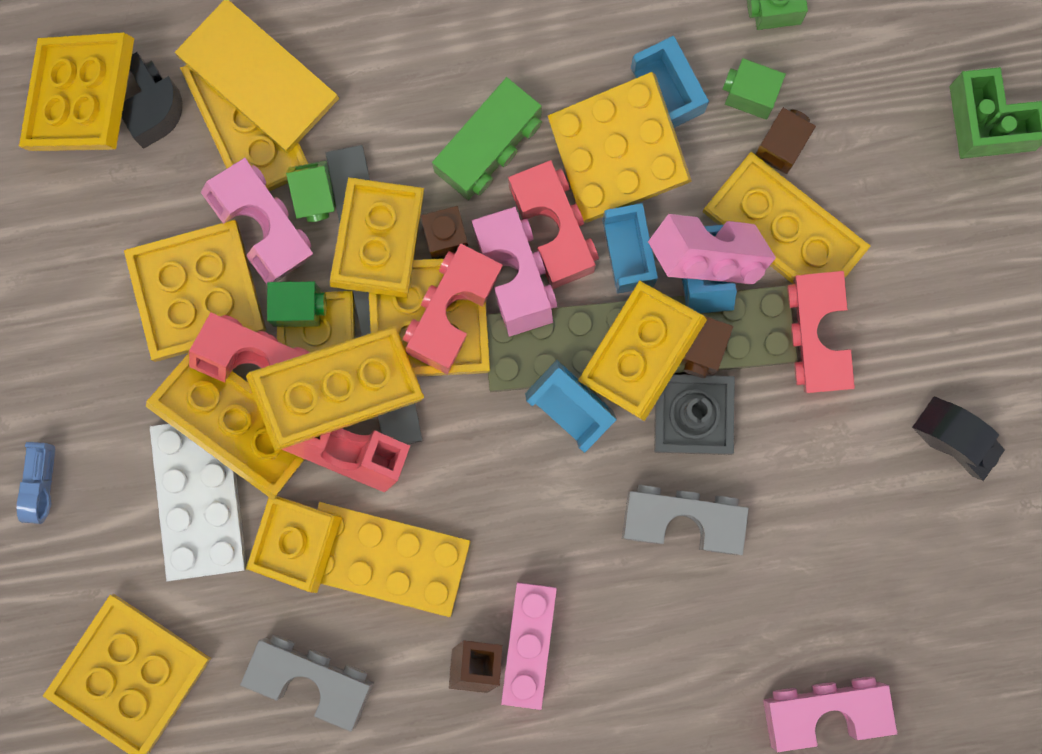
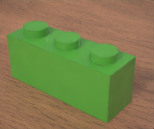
[432,77,542,201]

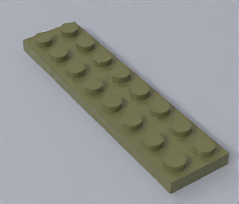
[486,286,797,393]

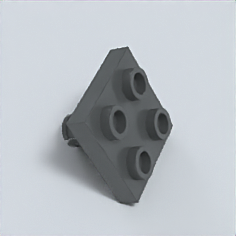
[654,375,735,455]

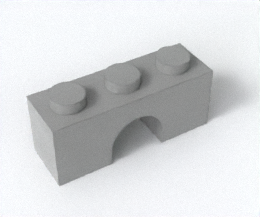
[622,485,749,555]
[240,634,374,732]

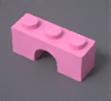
[201,158,313,284]
[471,207,557,337]
[648,214,776,284]
[501,582,557,710]
[763,677,897,752]

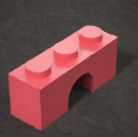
[508,160,599,289]
[403,244,503,375]
[787,271,855,393]
[189,312,310,383]
[282,428,410,493]

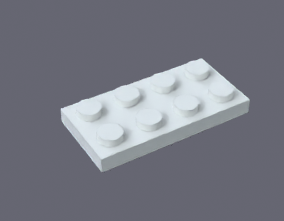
[150,424,247,581]

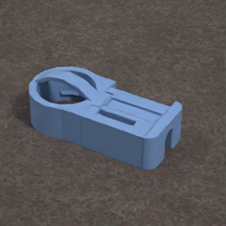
[16,442,55,524]

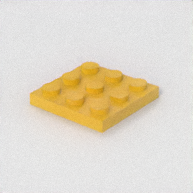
[19,32,135,151]
[547,72,692,223]
[124,220,266,362]
[369,259,490,377]
[43,594,211,754]

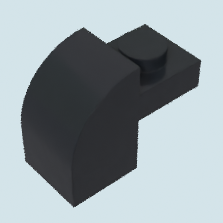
[122,52,182,149]
[912,396,1005,481]

